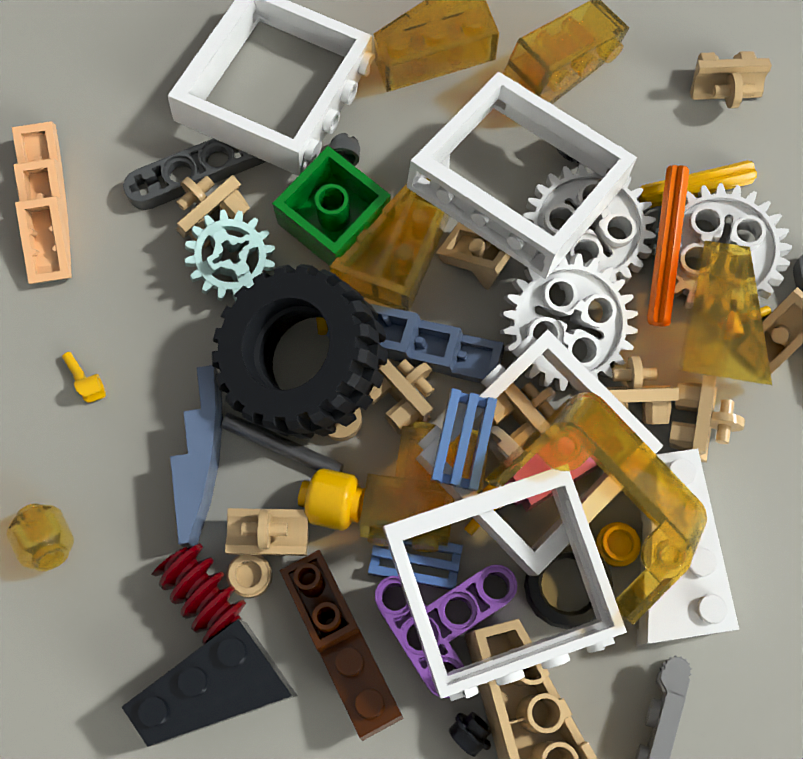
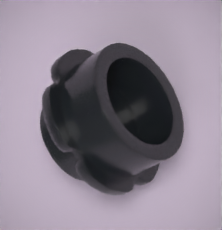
[449,712,491,757]

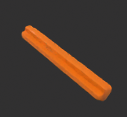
[647,165,689,327]

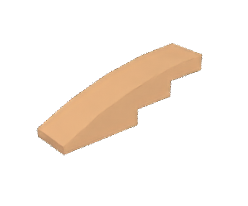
[12,121,72,284]

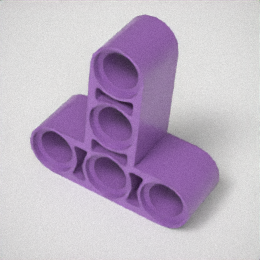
[375,565,517,698]

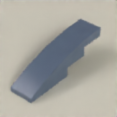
[327,303,505,384]
[170,365,223,548]

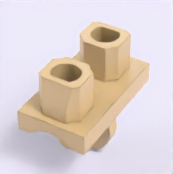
[690,51,772,109]
[176,175,250,249]
[601,356,679,426]
[368,359,435,434]
[669,375,745,463]
[482,382,558,458]
[225,508,309,556]

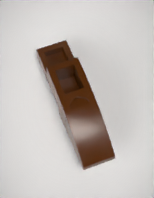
[279,550,404,741]

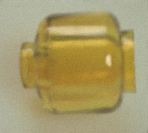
[6,504,74,571]

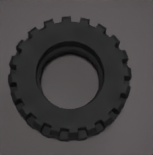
[212,264,388,439]

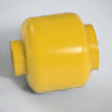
[298,469,366,531]

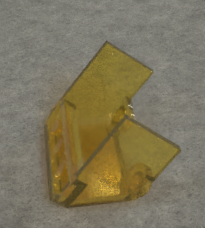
[485,392,707,625]

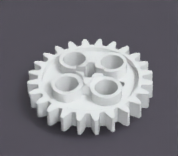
[523,163,656,290]
[651,183,792,317]
[499,253,638,391]

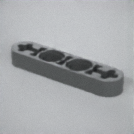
[123,138,266,210]

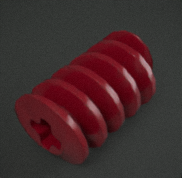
[151,543,246,645]

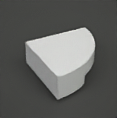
[487,425,523,468]

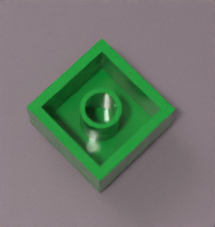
[272,146,392,273]

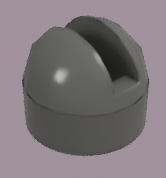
[329,133,360,166]

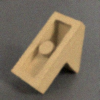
[436,222,511,290]
[735,287,803,379]

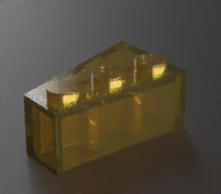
[373,0,499,92]
[503,0,630,104]
[329,178,450,312]
[678,241,772,385]

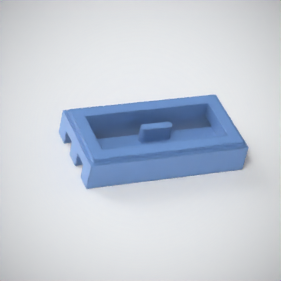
[430,388,497,491]
[368,529,463,590]

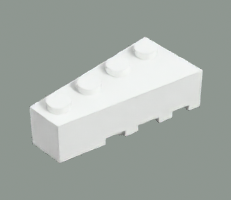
[636,448,739,646]

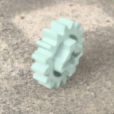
[185,210,275,301]

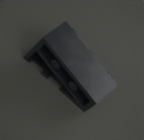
[122,619,298,747]

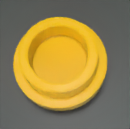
[595,522,641,567]

